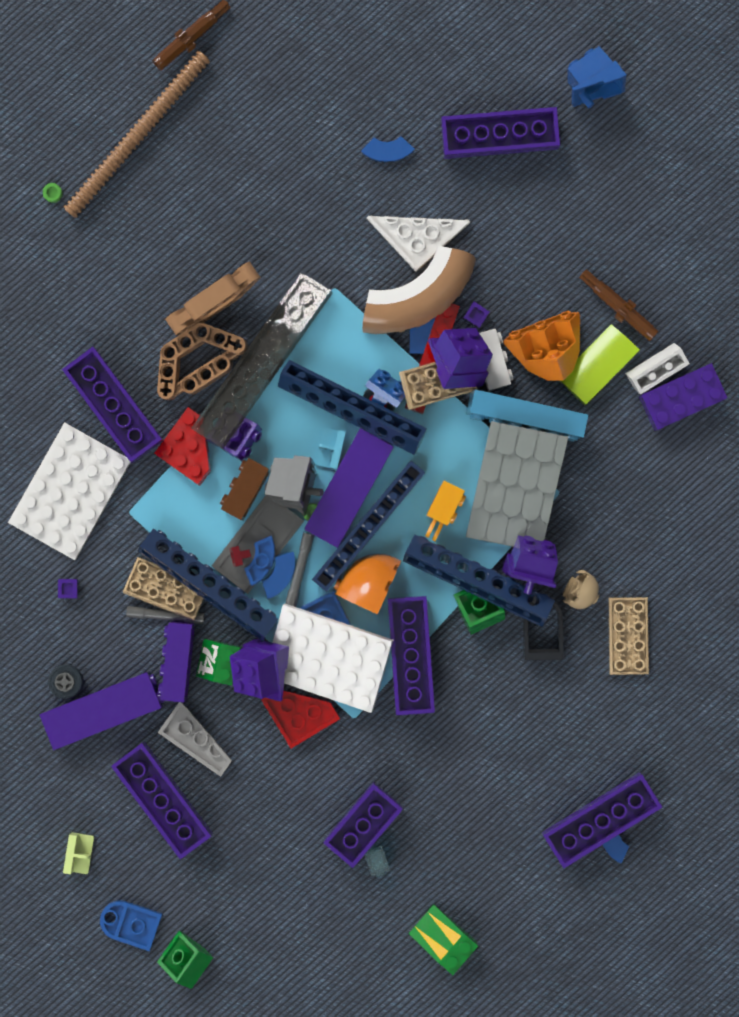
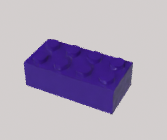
[639,363,727,431]
[158,621,195,703]
[323,781,403,868]

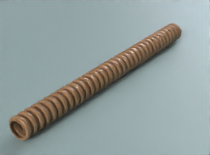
[64,51,210,218]

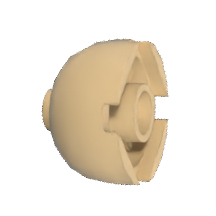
[563,570,599,609]

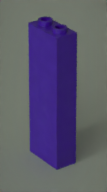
[304,428,394,548]
[39,671,164,750]

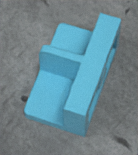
[315,428,346,470]

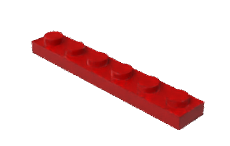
[405,304,460,414]

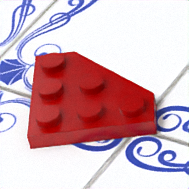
[154,407,211,486]
[261,690,340,749]

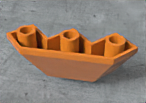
[503,311,580,381]

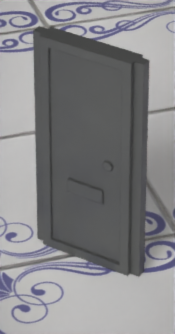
[212,496,304,594]

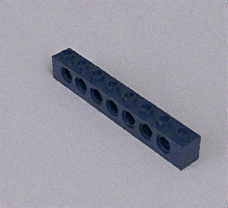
[278,360,427,455]
[312,461,426,592]
[138,528,278,641]
[403,535,555,627]

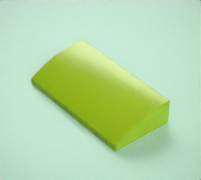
[560,324,640,406]

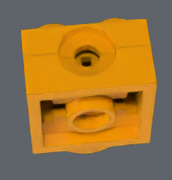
[425,481,466,541]

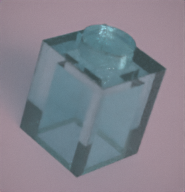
[365,845,390,877]

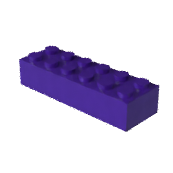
[441,107,560,159]
[62,347,164,463]
[388,596,435,715]
[111,741,213,860]
[542,772,663,869]

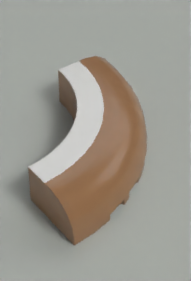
[362,246,476,334]

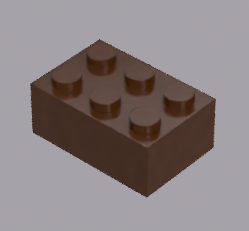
[220,458,270,521]

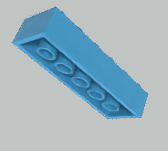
[466,390,588,442]

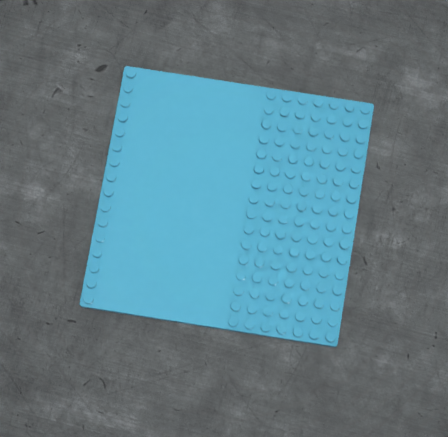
[129,288,559,718]

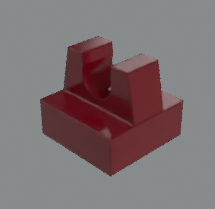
[229,546,251,567]

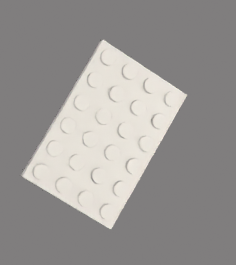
[8,423,131,560]
[272,604,393,713]

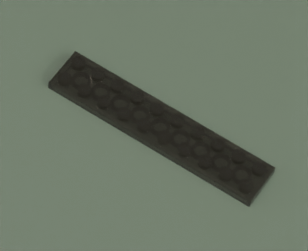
[191,273,333,449]

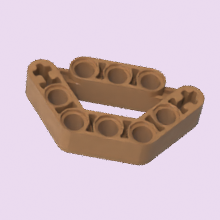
[165,261,261,336]
[157,323,248,400]

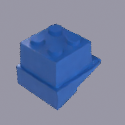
[567,46,626,109]

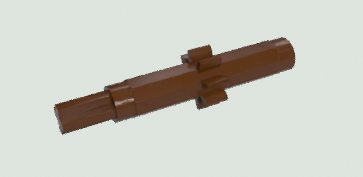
[152,0,231,71]
[579,269,659,341]

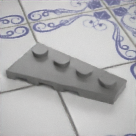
[158,702,232,777]

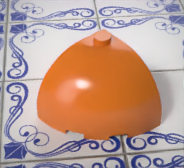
[334,554,401,614]

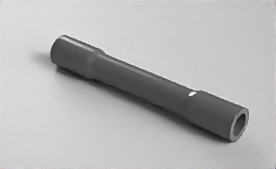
[285,532,314,607]
[126,606,204,624]

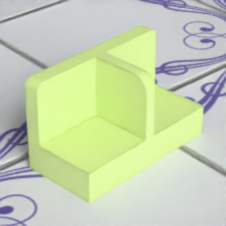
[63,832,94,874]

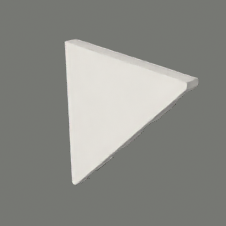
[366,216,470,272]

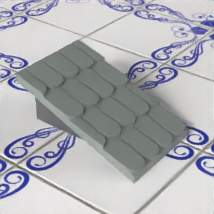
[466,421,568,547]

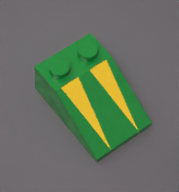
[409,904,478,975]

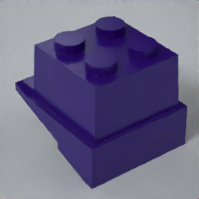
[428,328,493,389]
[502,535,558,594]
[230,639,289,701]

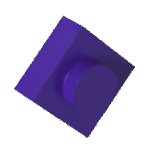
[463,302,490,328]
[58,579,78,598]

